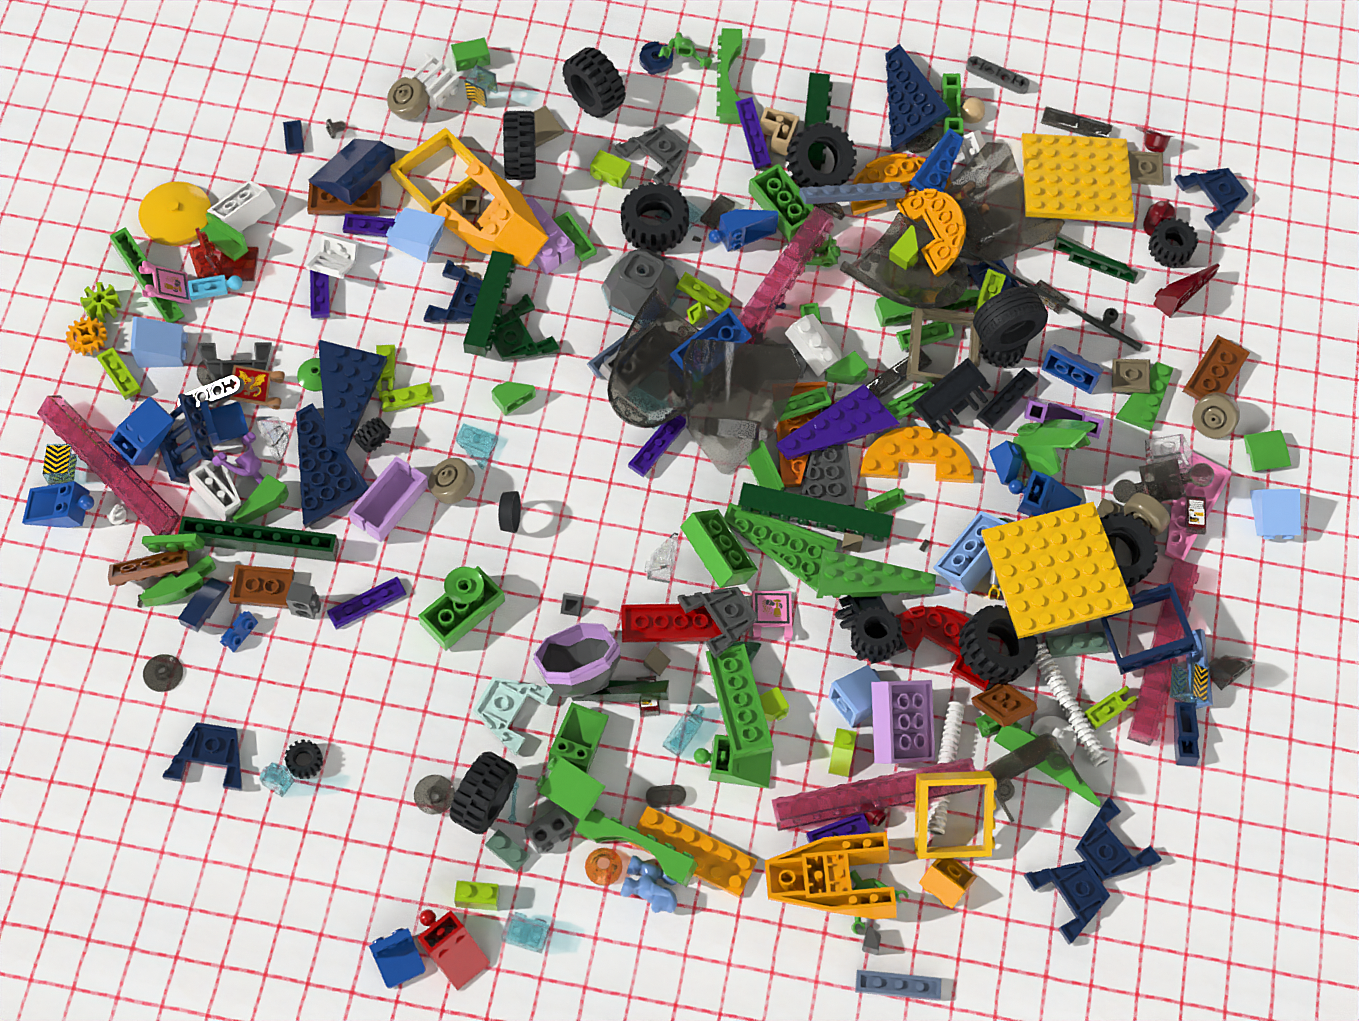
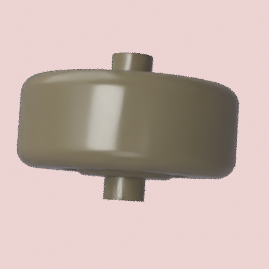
[387,77,429,120]
[1192,392,1240,439]
[428,458,475,504]
[1124,493,1170,536]

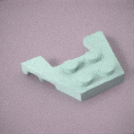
[473,677,554,756]

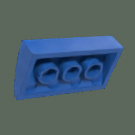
[670,308,752,382]

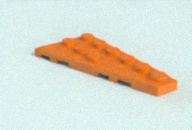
[772,381,828,487]

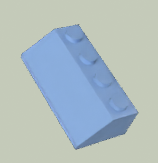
[933,511,1007,594]

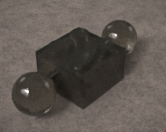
[1113,458,1214,503]

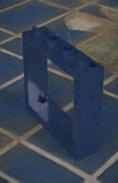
[1100,582,1198,675]

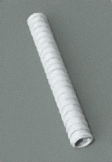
[1035,643,1110,767]
[927,701,965,835]

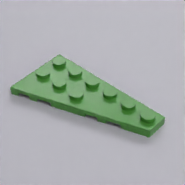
[724,503,838,592]
[816,549,936,598]

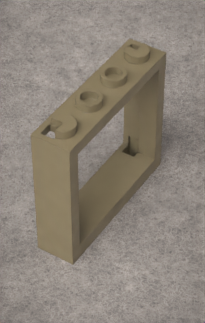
[906,305,982,384]

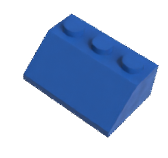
[1041,344,1104,394]

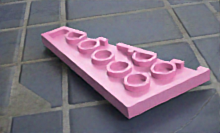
[1165,446,1232,563]

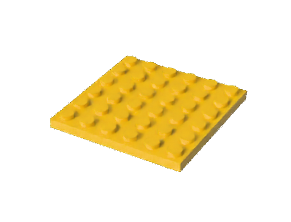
[1021,133,1134,223]
[981,502,1133,639]

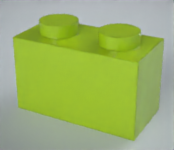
[590,149,631,189]
[454,880,500,911]

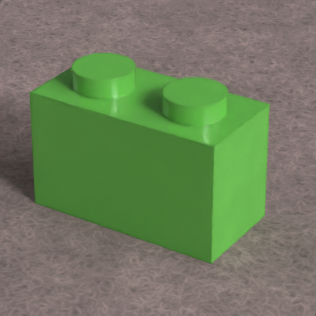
[451,37,491,72]

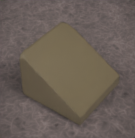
[462,196,481,215]
[644,646,671,676]

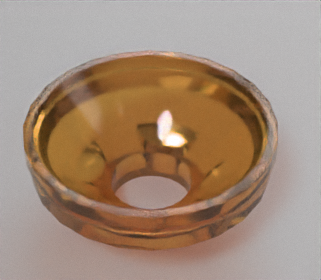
[585,848,623,886]

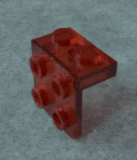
[188,227,221,279]

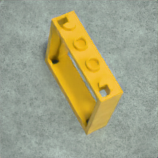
[390,127,479,214]
[914,771,997,859]

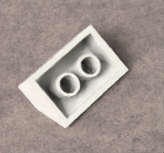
[207,180,276,233]
[785,314,846,377]

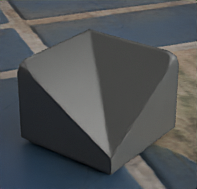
[862,926,881,955]

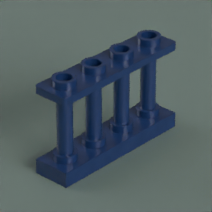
[159,393,215,484]

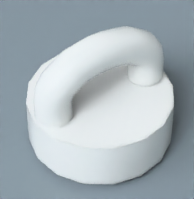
[107,504,127,525]

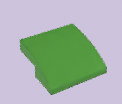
[1244,430,1291,472]

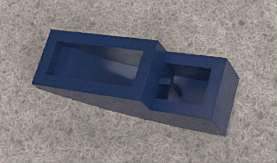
[178,577,230,632]
[1174,702,1200,766]

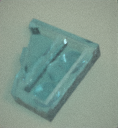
[456,423,498,469]

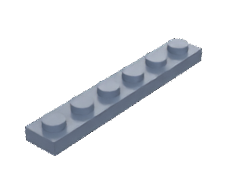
[799,181,906,204]

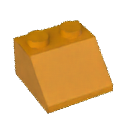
[919,858,977,909]

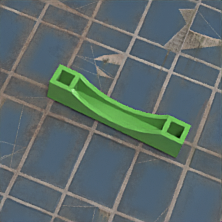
[716,28,742,124]
[575,808,698,887]

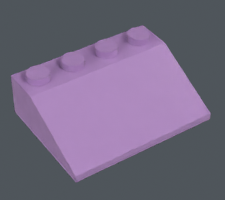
[871,680,935,764]

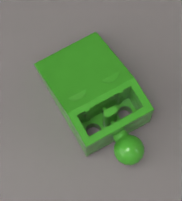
[548,702,609,774]
[694,734,772,789]

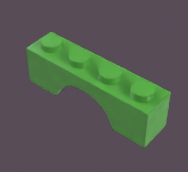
[941,73,964,137]

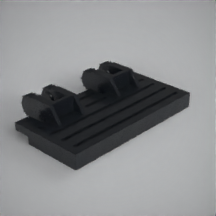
[911,358,991,434]
[834,595,908,664]

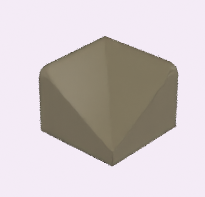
[841,533,863,553]

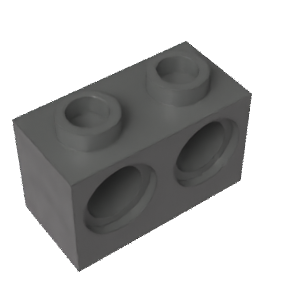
[286,582,321,619]
[524,806,573,854]

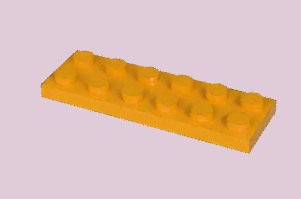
[629,806,758,898]

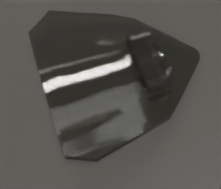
[934,142,1065,262]
[683,339,802,474]

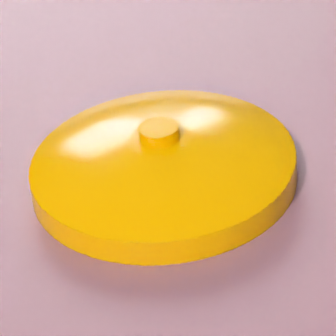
[138,181,211,246]

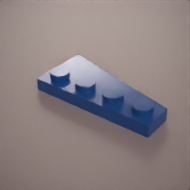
[909,128,964,192]

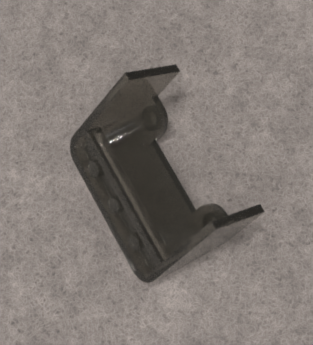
[984,733,1083,823]

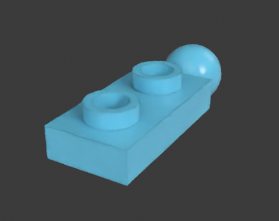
[188,275,243,300]

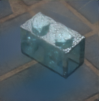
[501,912,550,954]

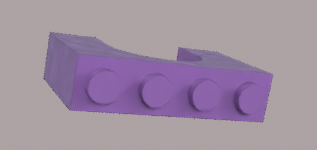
[1024,396,1104,439]

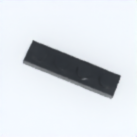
[976,368,1038,430]

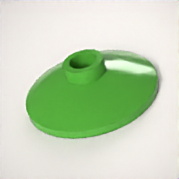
[297,358,322,392]
[444,567,484,604]

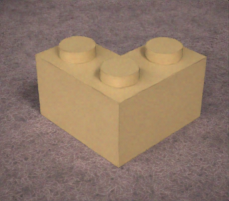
[760,107,799,156]

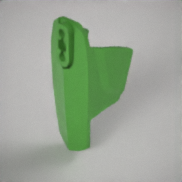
[1013,419,1096,476]

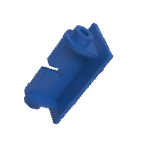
[220,611,258,653]

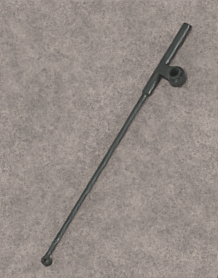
[961,246,1143,351]

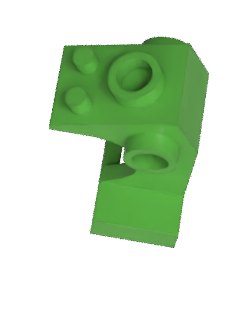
[797,232,841,272]

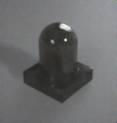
[326,119,346,139]

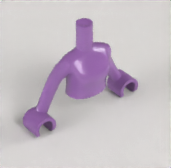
[212,432,264,484]

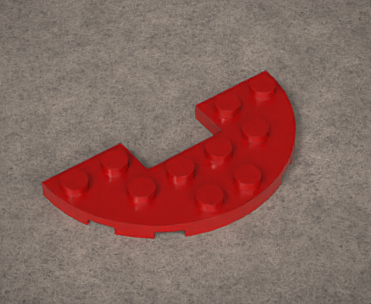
[894,605,989,691]

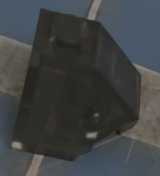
[1208,655,1255,691]

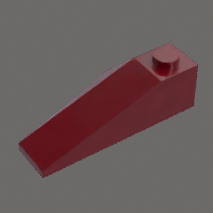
[1153,263,1220,318]

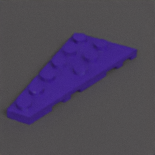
[776,384,900,460]

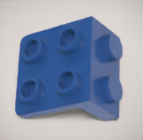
[199,401,249,445]
[369,928,426,989]

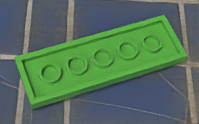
[706,644,774,759]

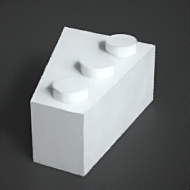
[189,461,241,522]

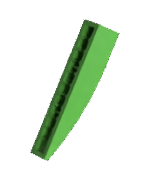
[110,227,185,323]
[874,288,981,327]
[994,721,1101,807]

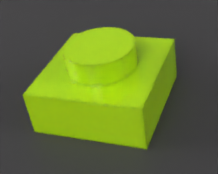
[687,301,708,327]

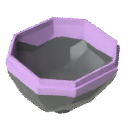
[533,623,621,699]

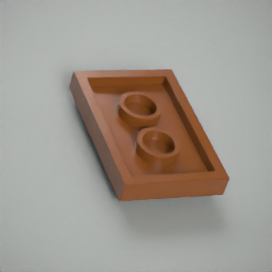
[229,564,295,608]
[971,683,1038,727]

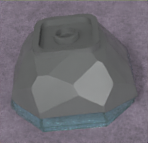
[601,248,681,324]

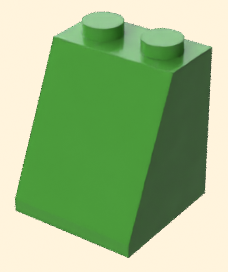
[535,755,606,821]

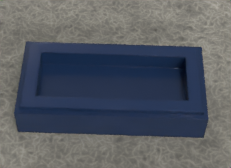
[283,120,305,155]

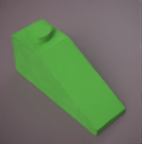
[233,474,289,524]

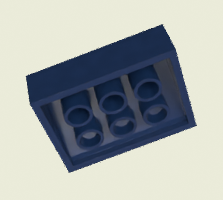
[309,139,396,205]

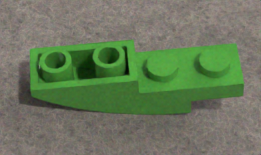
[139,555,216,607]

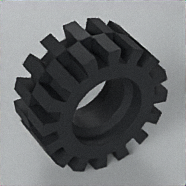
[354,417,391,453]
[284,739,323,779]

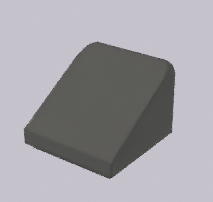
[560,593,584,617]

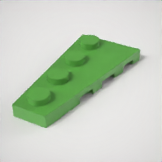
[1115,361,1174,431]

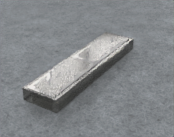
[1041,106,1113,138]
[866,348,932,400]

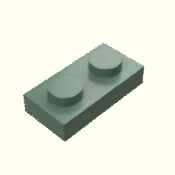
[485,829,530,872]

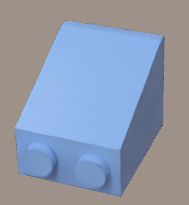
[386,207,445,263]
[131,317,188,368]
[1250,489,1301,539]
[828,665,881,728]

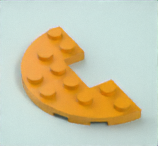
[850,154,953,216]
[894,189,966,278]
[860,426,974,483]

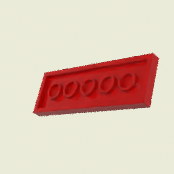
[621,604,741,643]

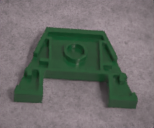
[491,294,560,361]

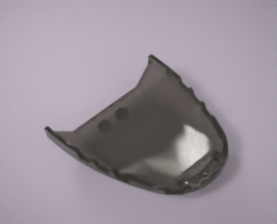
[607,287,745,428]

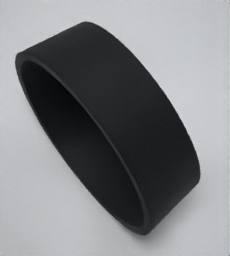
[498,491,521,533]

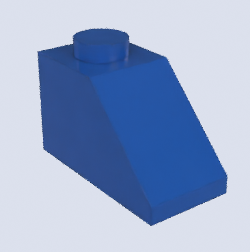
[989,440,1023,486]

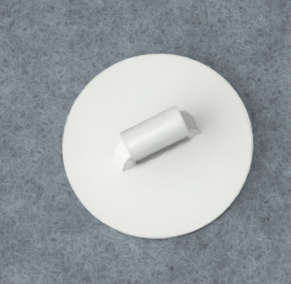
[1031,716,1077,760]

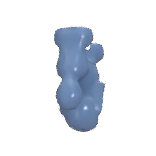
[620,855,677,913]

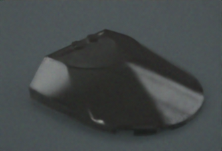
[840,212,969,309]

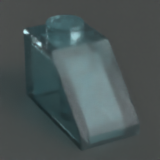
[259,762,294,797]

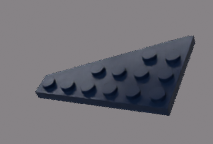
[885,44,951,152]
[318,340,388,454]
[296,403,369,529]

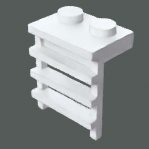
[404,52,459,110]
[306,232,358,279]

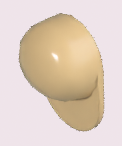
[960,97,985,124]

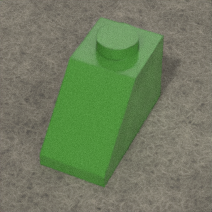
[824,351,869,385]
[491,381,536,415]

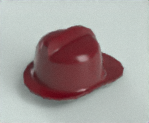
[1135,127,1175,153]
[1143,199,1176,237]

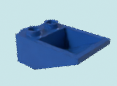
[709,209,779,251]
[108,397,175,469]
[1008,470,1082,516]
[22,481,94,528]

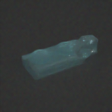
[662,704,705,757]

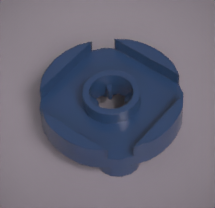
[639,41,674,75]

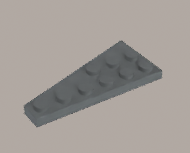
[801,404,855,507]

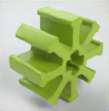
[80,282,122,323]

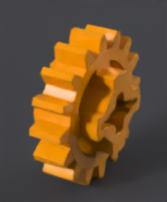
[65,317,108,356]

